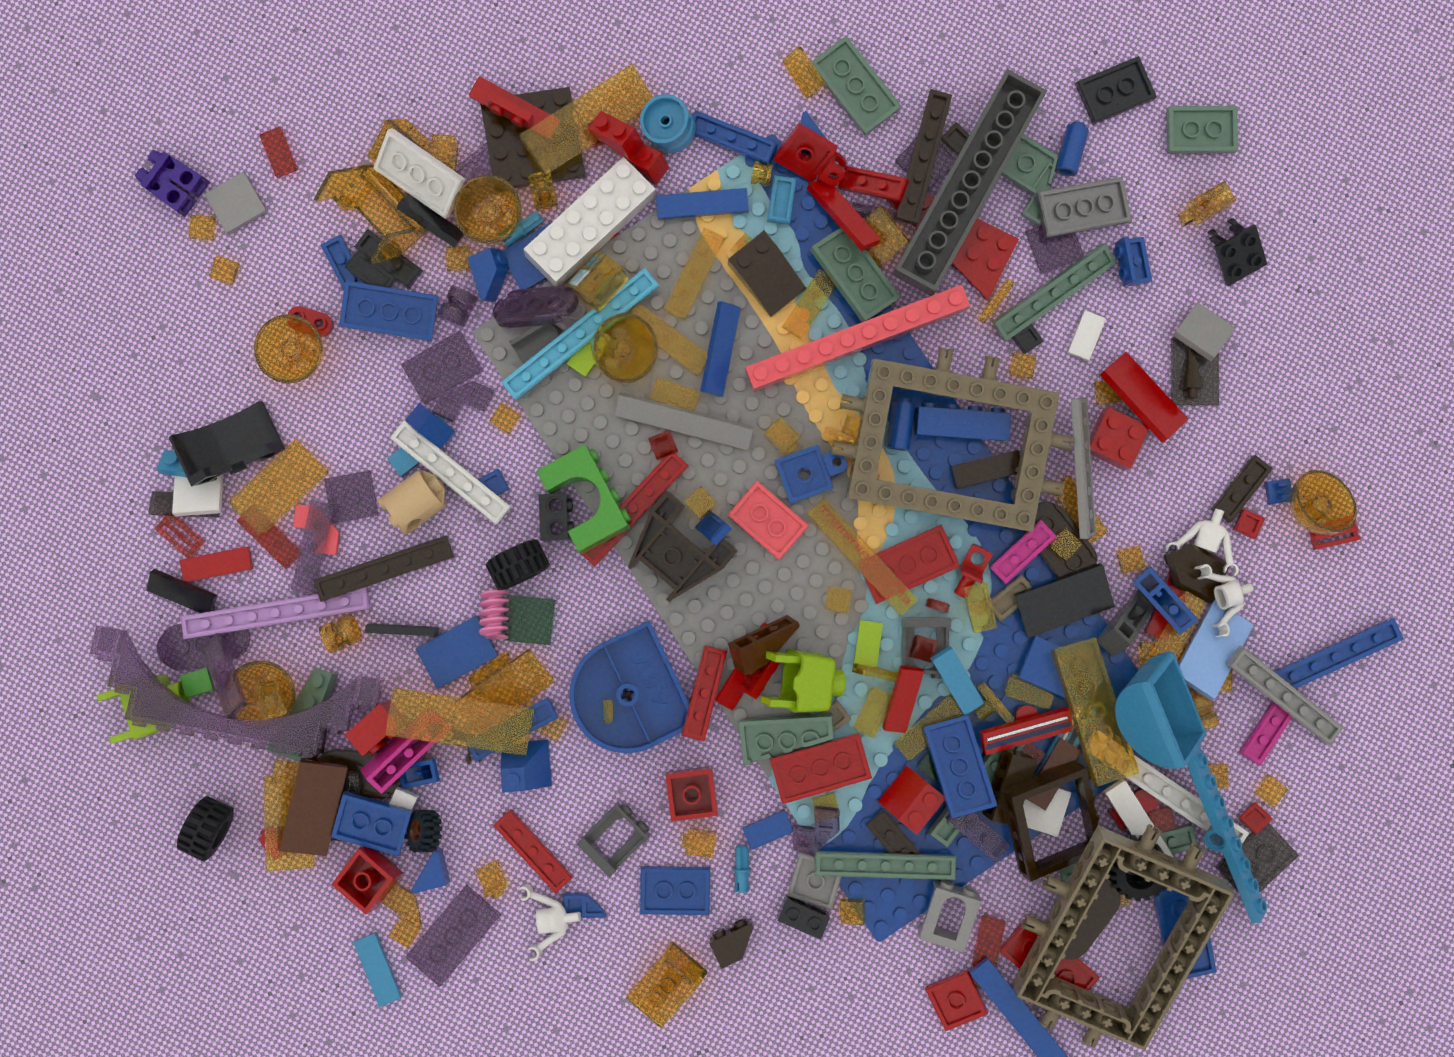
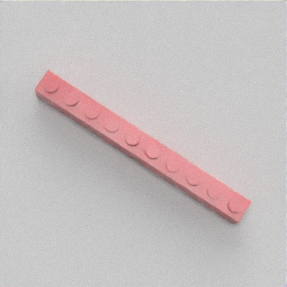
[745,284,970,392]

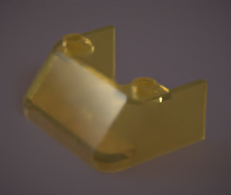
[314,164,428,264]

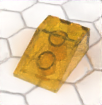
[626,941,708,1028]

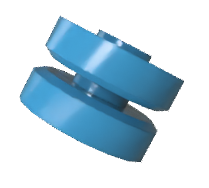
[639,94,696,154]

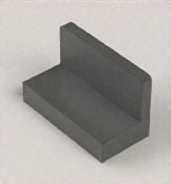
[509,318,559,364]

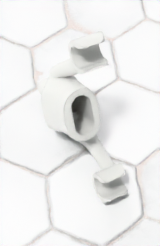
[1165,508,1239,576]
[1195,564,1253,638]
[518,884,581,961]

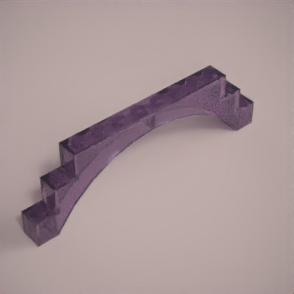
[90,625,384,758]

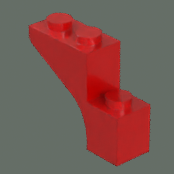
[587,111,669,185]

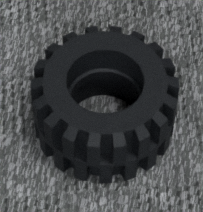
[485,539,550,590]
[177,796,234,862]
[1109,835,1166,901]

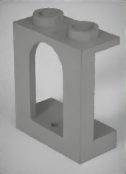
[918,879,981,953]

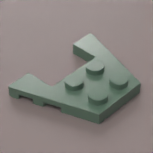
[1001,134,1058,226]

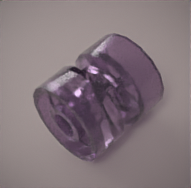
[438,285,478,327]

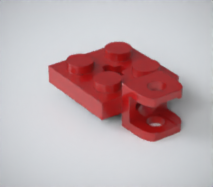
[774,123,847,186]

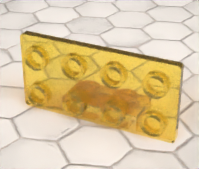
[454,649,554,734]

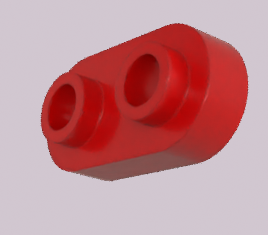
[287,306,334,337]

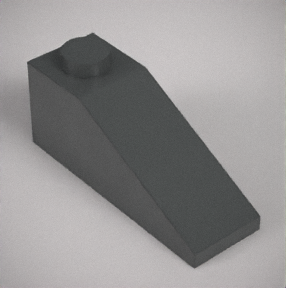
[1096,590,1155,657]

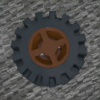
[405,809,442,852]

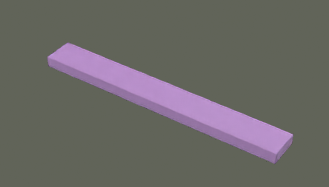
[180,587,370,639]

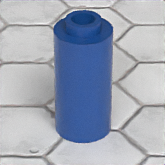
[1055,121,1089,176]
[886,398,915,451]

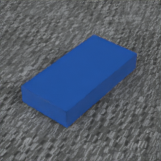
[695,511,732,545]
[742,809,794,850]

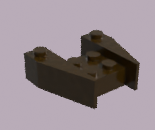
[628,491,738,602]

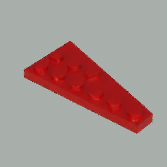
[886,193,1019,301]

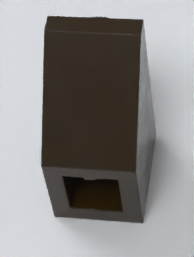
[709,918,754,969]

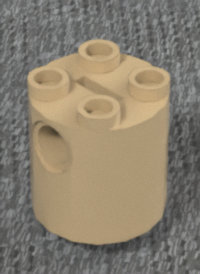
[377,469,447,535]

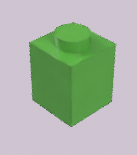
[180,667,221,698]

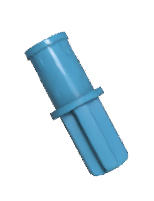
[500,211,543,247]
[733,845,751,893]

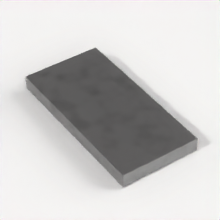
[1035,177,1132,238]

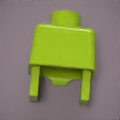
[760,649,846,712]
[96,674,190,744]

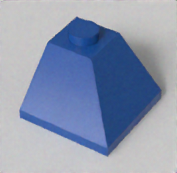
[500,739,552,793]

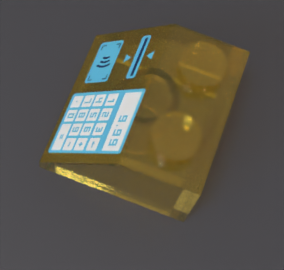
[565,252,629,313]

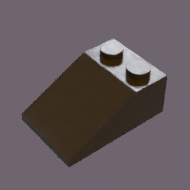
[728,231,806,317]

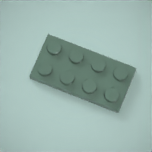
[810,35,902,136]
[809,228,901,322]

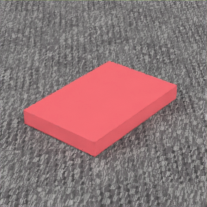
[727,481,809,560]

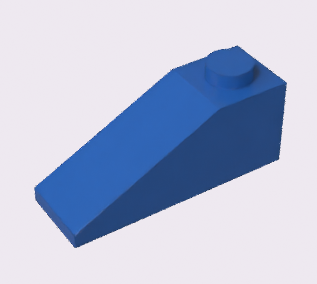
[1132,565,1198,635]

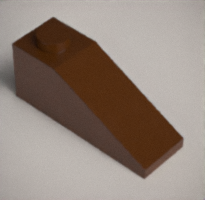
[728,615,800,675]

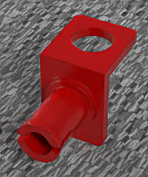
[954,544,992,598]

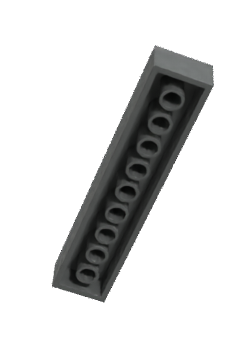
[893,69,1048,296]

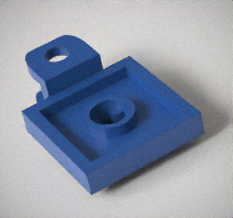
[775,445,848,504]

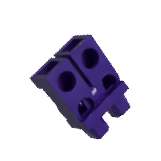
[135,150,210,217]

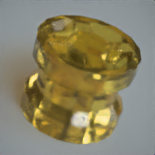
[751,161,773,187]

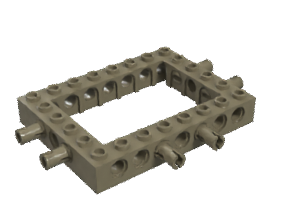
[831,347,1074,532]
[1013,824,1235,1051]

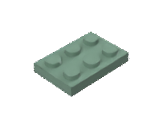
[1166,106,1238,154]

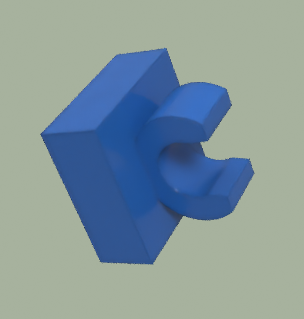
[1264,478,1294,505]

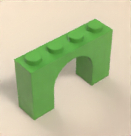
[536,444,631,554]

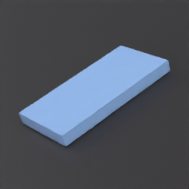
[1178,599,1253,701]

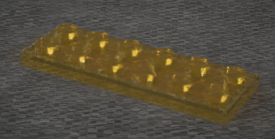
[519,64,653,176]
[1051,637,1139,787]
[385,687,534,756]

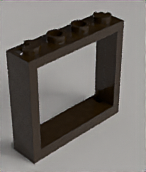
[1001,760,1099,882]

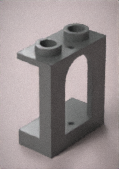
[902,617,951,679]
[577,802,650,878]

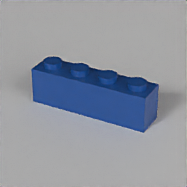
[914,403,1011,441]

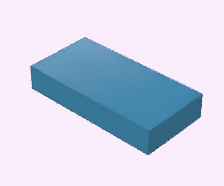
[767,175,796,225]

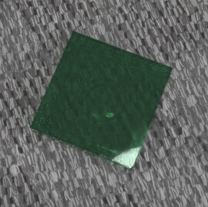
[504,595,556,645]

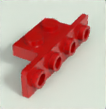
[469,77,560,140]
[715,622,780,710]

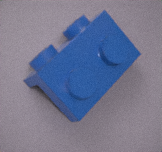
[1114,237,1152,287]

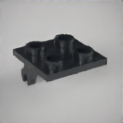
[1207,218,1267,286]

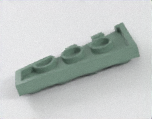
[266,668,338,762]
[739,714,834,766]

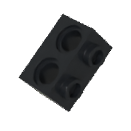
[538,493,574,541]
[777,894,830,940]

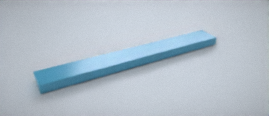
[501,268,660,401]

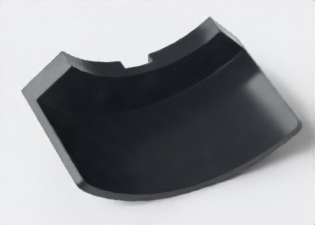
[169,401,285,487]

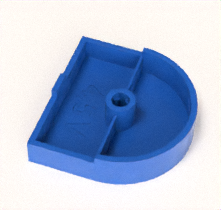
[569,620,689,753]

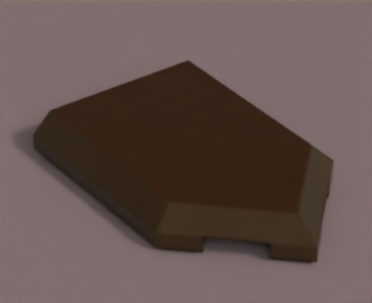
[1164,543,1229,604]

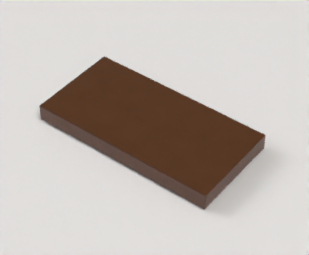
[279,759,348,856]

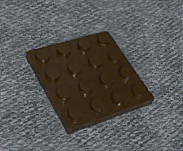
[480,87,585,191]

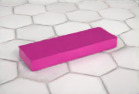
[990,519,1057,584]
[1239,702,1292,766]

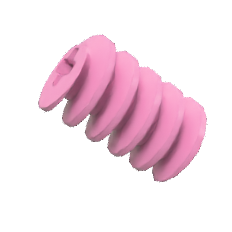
[479,590,510,639]

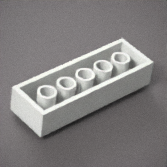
[524,157,656,289]

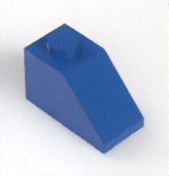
[467,248,508,302]

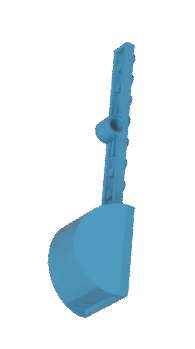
[1115,651,1267,923]

